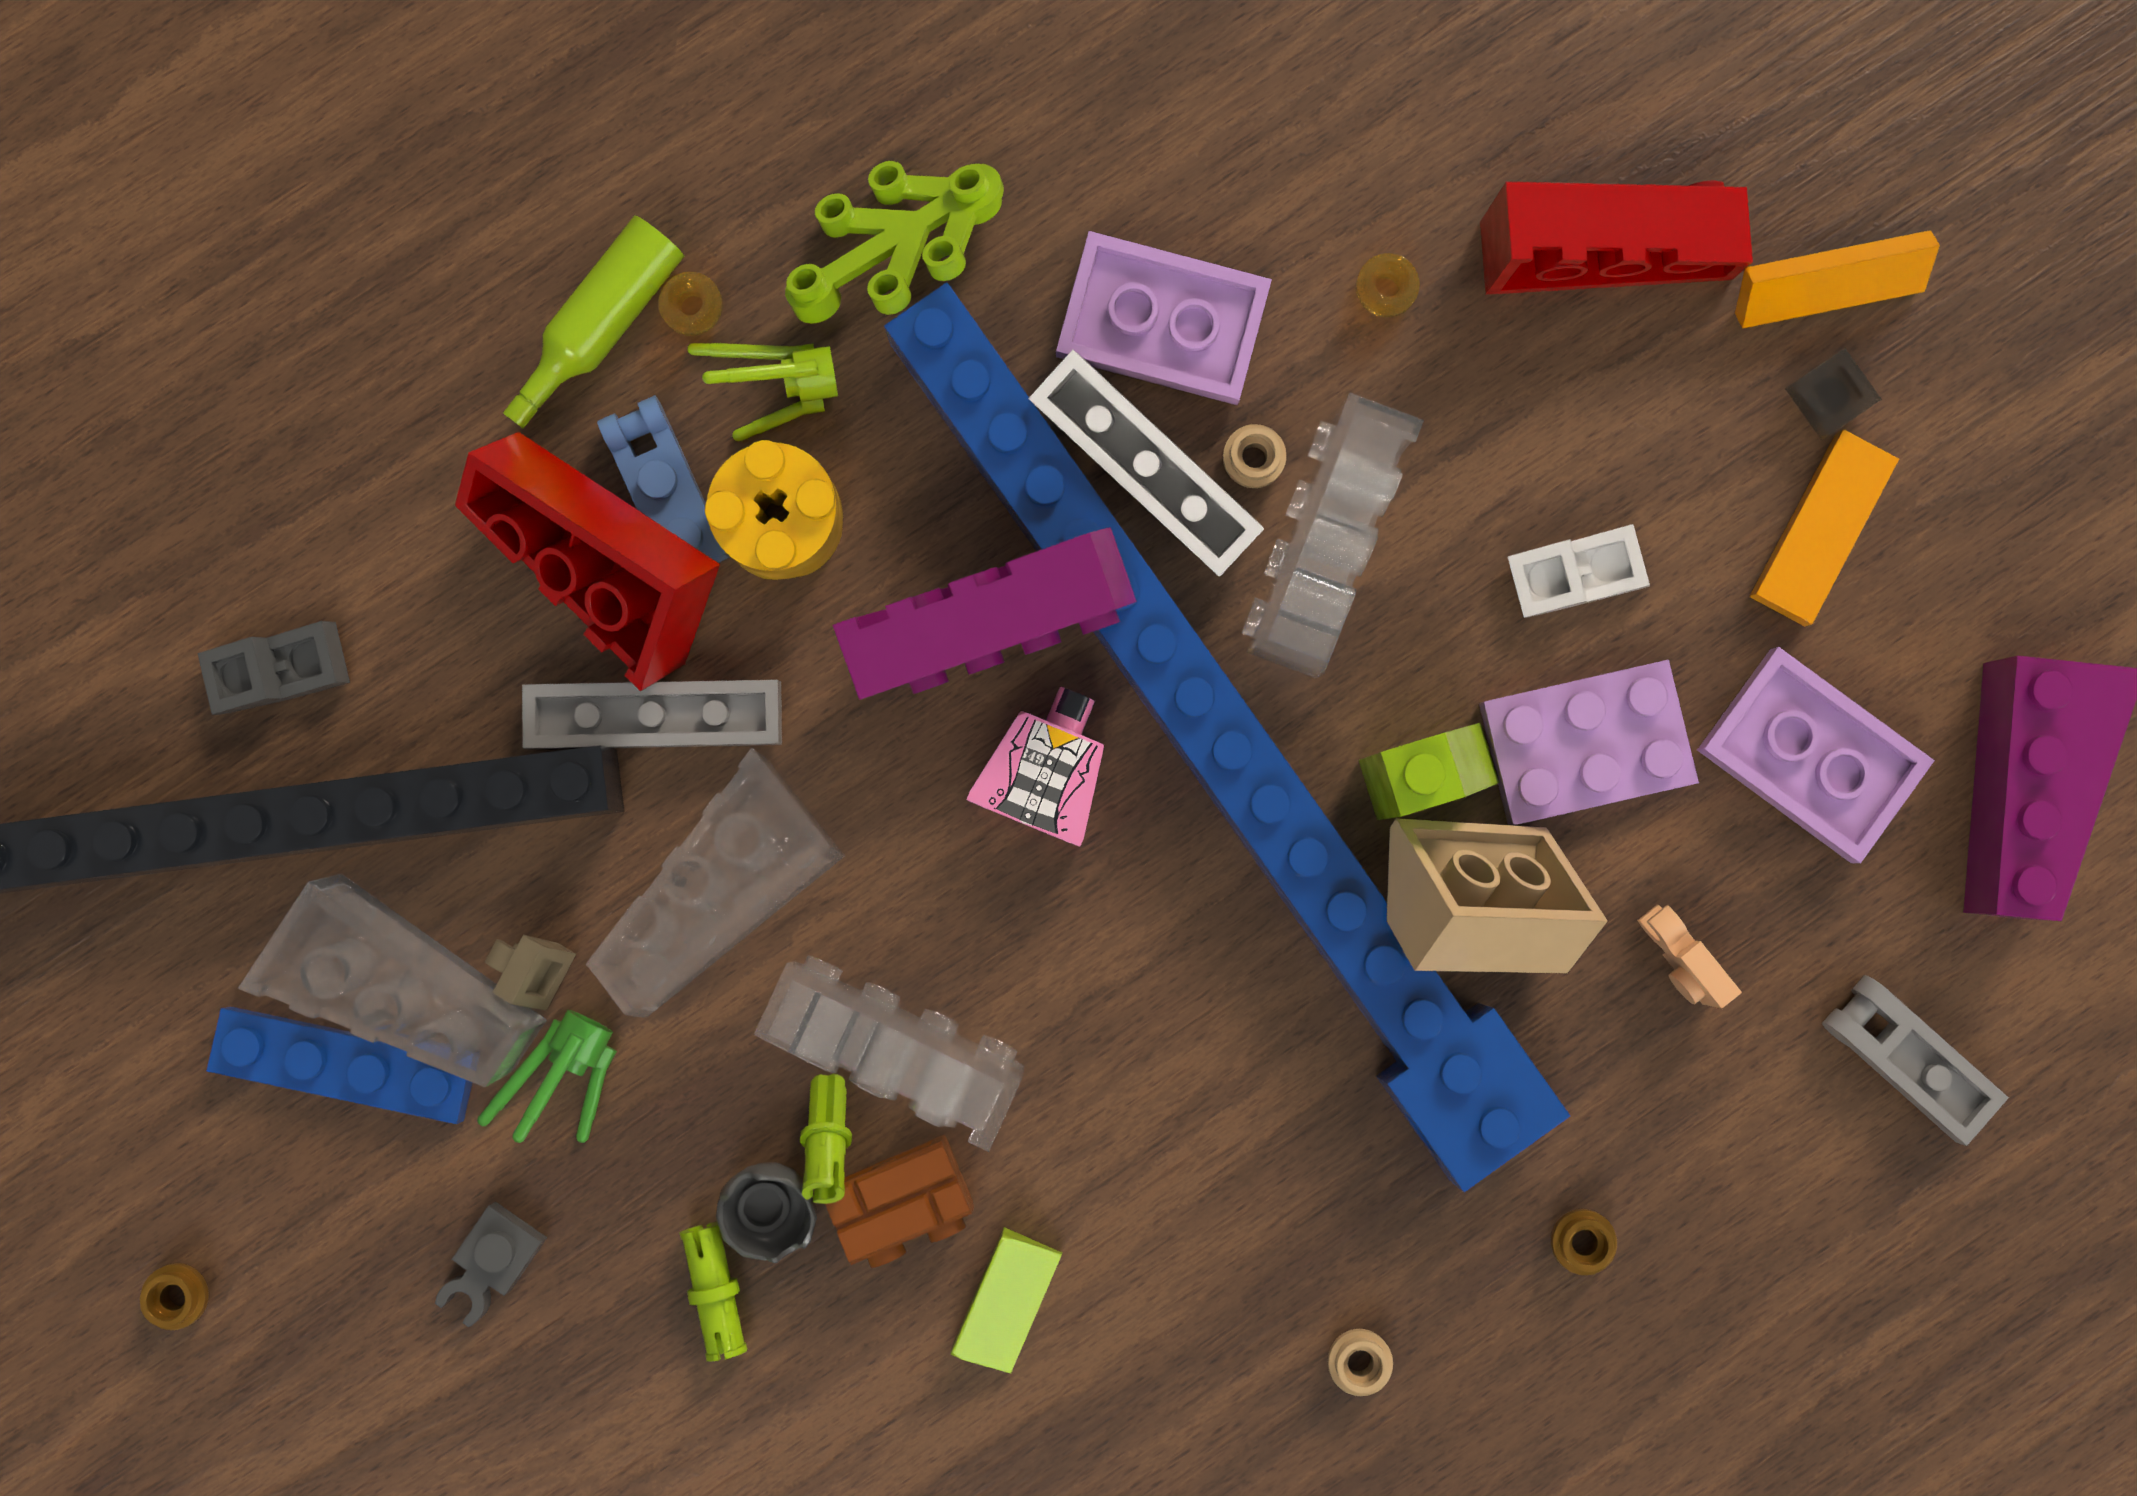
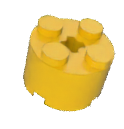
[705,440,843,580]

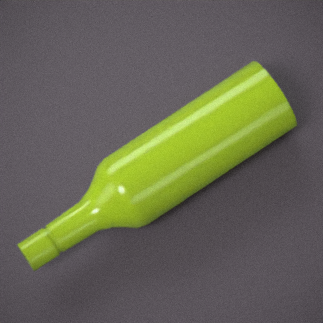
[503,215,685,429]

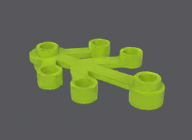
[785,161,1004,324]

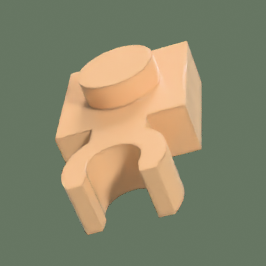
[1637,905,1742,1009]

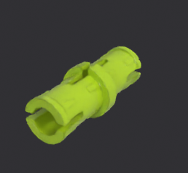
[680,1222,747,1362]

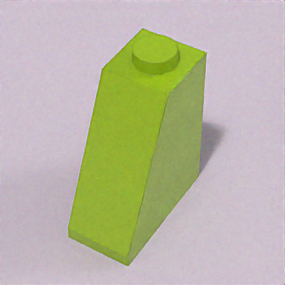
[1358,723,1499,820]

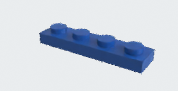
[206,1007,478,1124]

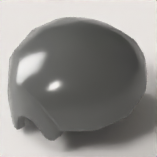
[716,1162,817,1263]

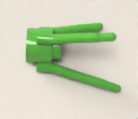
[477,1009,617,1143]

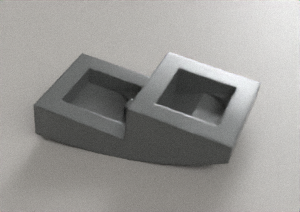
[197,621,350,715]

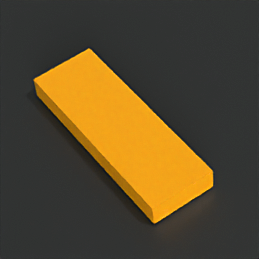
[1735,230,1940,329]
[1749,429,1899,627]

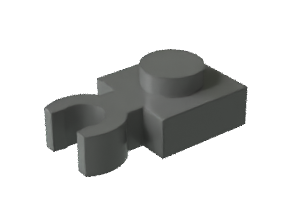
[435,1202,547,1327]

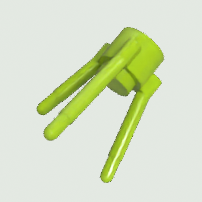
[687,343,838,441]

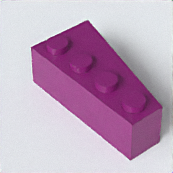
[832,527,1137,700]
[1963,656,2137,921]

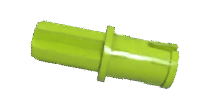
[800,1074,852,1204]

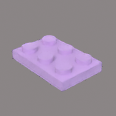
[1056,231,1272,405]
[1697,647,1935,863]
[1479,660,1699,825]

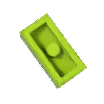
[950,1227,1062,1374]

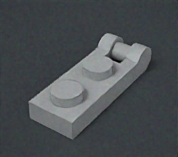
[1822,975,2009,1146]

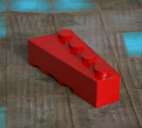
[1480,180,1753,295]
[455,432,720,692]

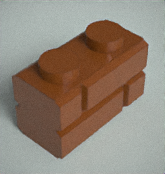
[825,1134,974,1268]

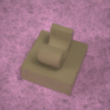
[485,935,576,1011]

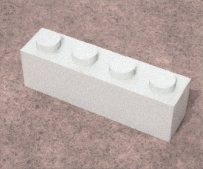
[1028,350,1264,577]

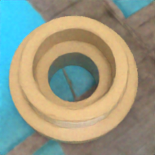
[1223,424,1286,488]
[1327,1329,1393,1396]

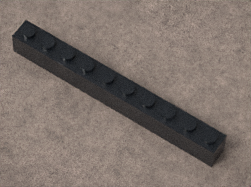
[0,745,624,894]

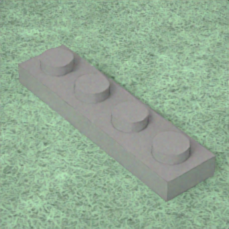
[522,680,782,750]

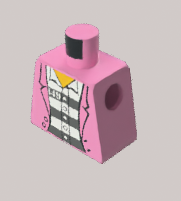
[966,687,1104,847]

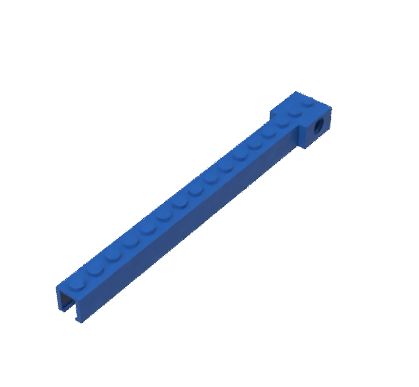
[884,282,1570,1192]

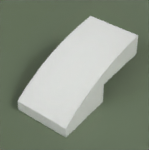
[1508,524,1650,618]

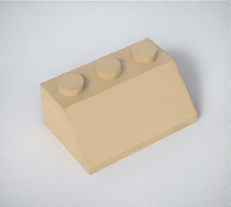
[1387,818,1607,973]

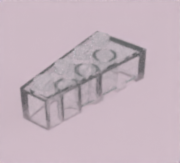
[1241,393,1424,679]
[586,748,845,1018]
[238,874,547,1087]
[754,955,1025,1152]

